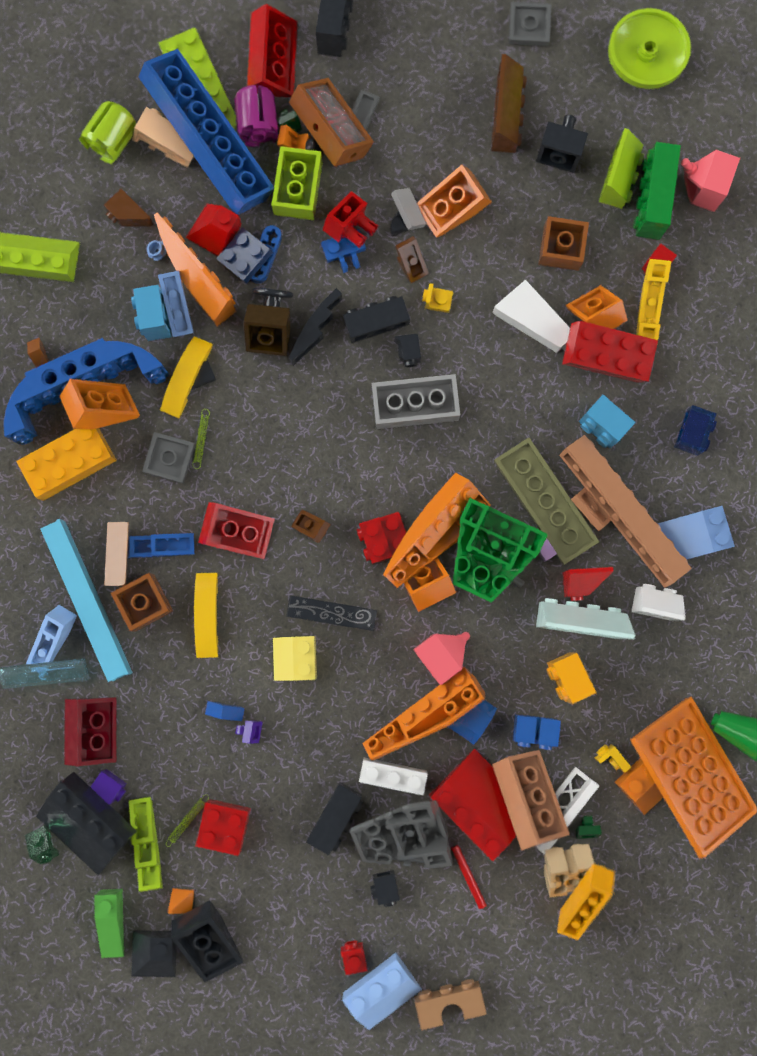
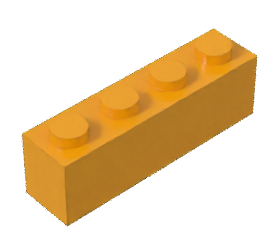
[557,863,614,940]

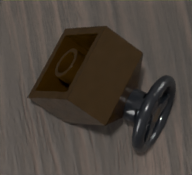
[244,288,293,356]

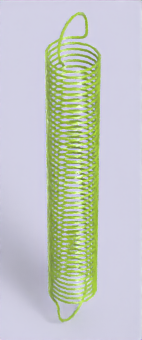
[193,409,210,469]
[166,794,209,847]

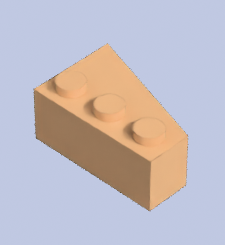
[132,107,194,167]

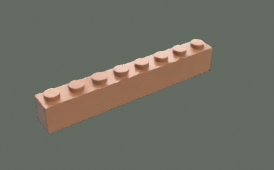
[559,435,692,588]

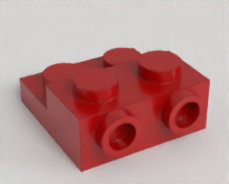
[356,512,406,565]

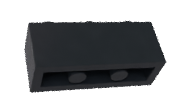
[343,296,410,343]
[306,782,363,856]

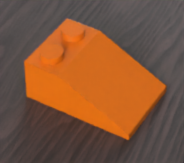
[417,165,492,238]
[59,379,140,430]

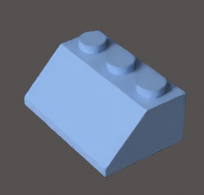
[342,953,422,1030]

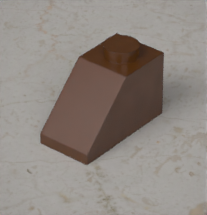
[103,189,153,227]

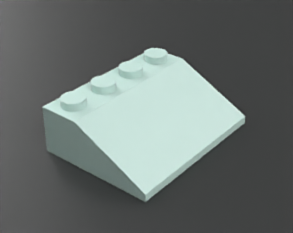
[536,598,635,639]

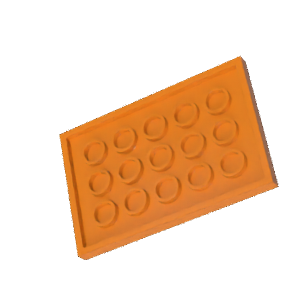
[630,697,757,858]

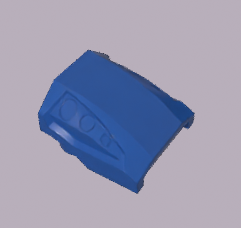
[447,700,497,745]

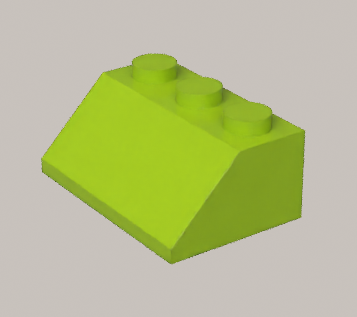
[599,128,644,209]

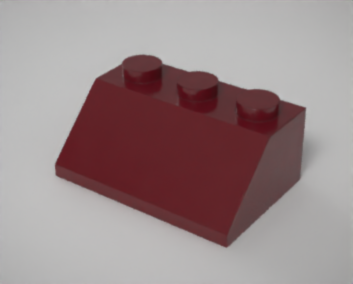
[64,697,116,766]

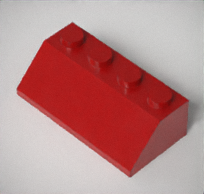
[247,3,297,97]

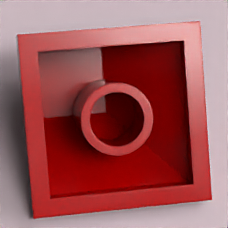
[186,204,242,256]
[563,567,614,601]

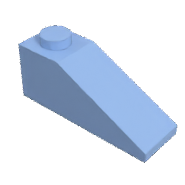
[26,605,77,675]

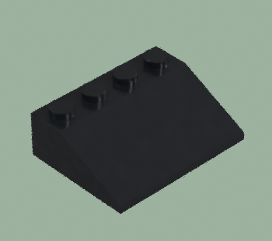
[36,772,137,875]

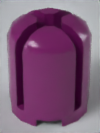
[234,85,278,147]

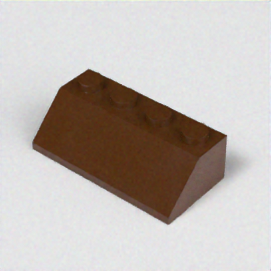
[491,54,527,153]

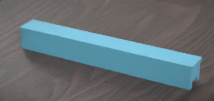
[40,519,133,682]

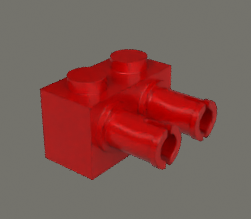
[323,191,379,248]

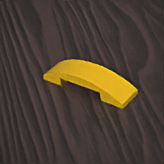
[636,259,671,340]
[160,336,213,419]
[194,573,218,658]

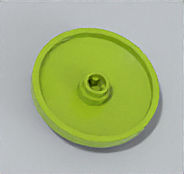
[608,8,691,89]

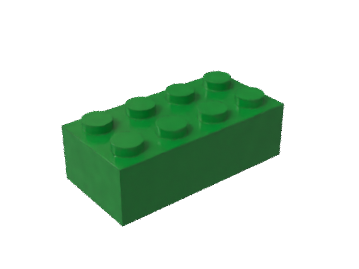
[633,142,681,240]

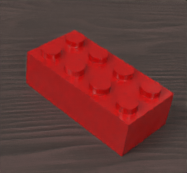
[562,321,658,383]

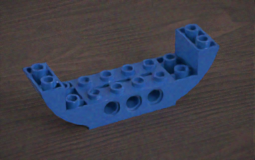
[4,338,170,445]

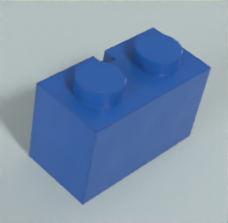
[512,714,561,750]

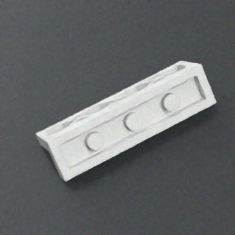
[536,767,599,855]

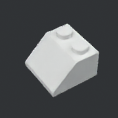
[632,584,685,621]

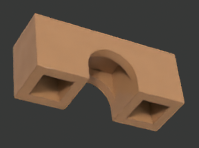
[415,979,486,1030]

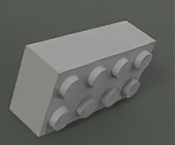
[372,374,460,429]

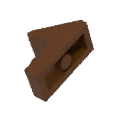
[395,236,429,283]
[291,509,331,543]

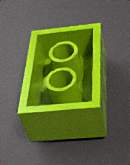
[272,146,322,220]

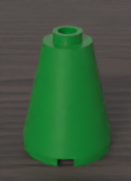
[710,711,757,762]

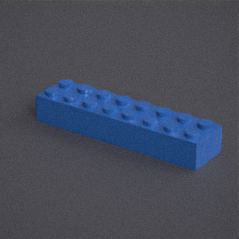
[139,49,274,215]

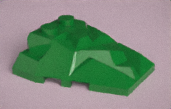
[453,498,548,603]

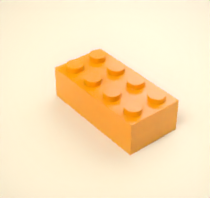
[16,428,117,501]

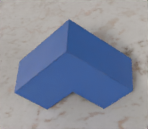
[205,701,245,721]

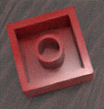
[196,799,251,856]

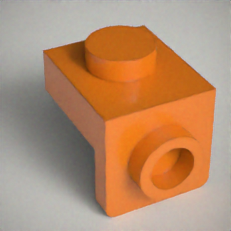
[277,125,311,149]

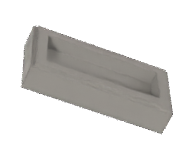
[391,188,426,230]

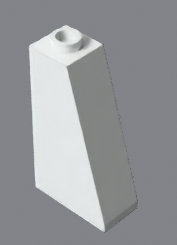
[493,280,570,353]

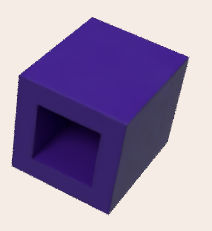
[91,769,127,805]

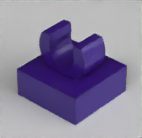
[235,720,263,744]

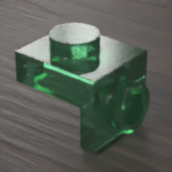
[25,825,59,864]

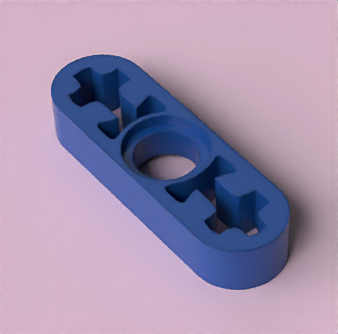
[251,225,282,284]

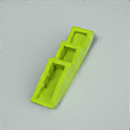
[129,797,163,892]

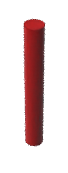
[451,845,487,909]

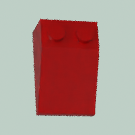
[198,502,275,559]

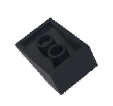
[171,900,243,983]

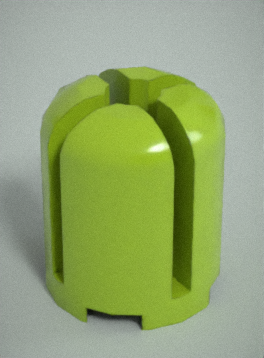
[79,101,137,164]

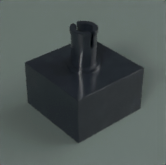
[535,115,588,173]

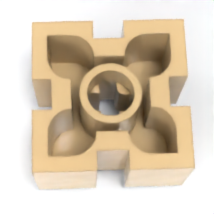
[544,844,594,897]

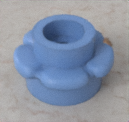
[147,240,167,261]

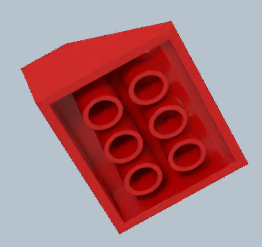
[429,748,516,861]

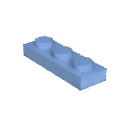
[158,271,194,337]

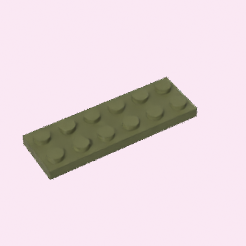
[494,438,599,565]

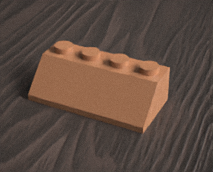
[492,750,570,850]

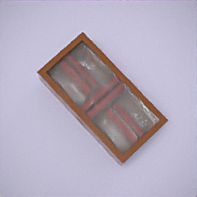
[289,78,374,167]

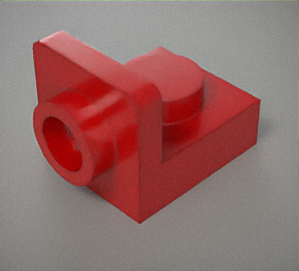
[341,940,367,975]

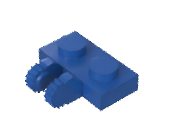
[321,229,366,273]

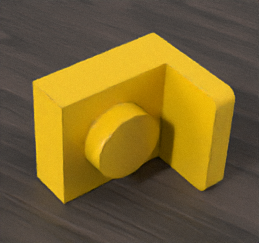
[422,283,453,313]
[595,744,631,773]

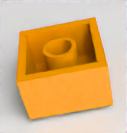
[546,652,596,704]

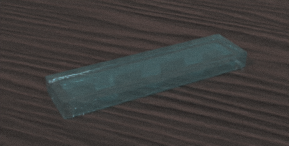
[0,658,89,689]

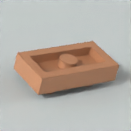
[571,487,611,531]

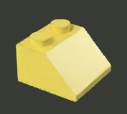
[273,636,317,681]

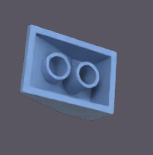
[658,506,735,559]

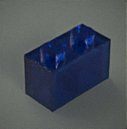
[674,405,717,456]

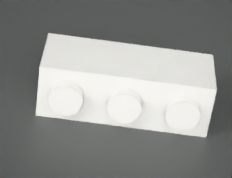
[359,758,428,795]

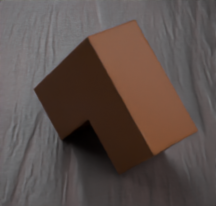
[27,338,50,368]

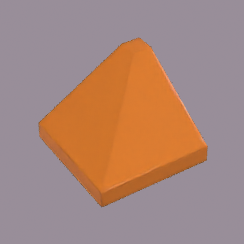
[168,888,194,914]

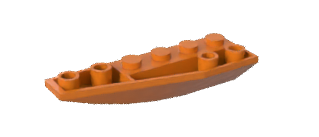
[154,213,236,326]
[383,473,491,588]
[362,667,485,761]

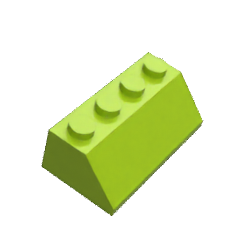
[0,232,80,282]

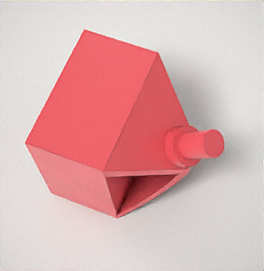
[681,150,740,212]
[413,632,470,685]

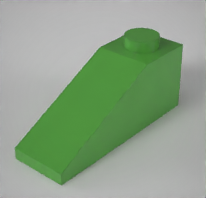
[94,889,124,958]

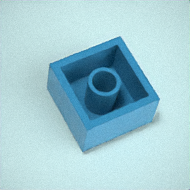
[131,285,172,341]
[579,395,636,449]

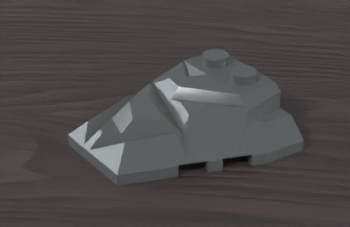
[350,801,452,868]

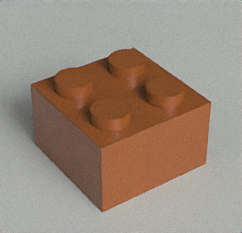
[538,216,589,271]
[111,573,173,632]

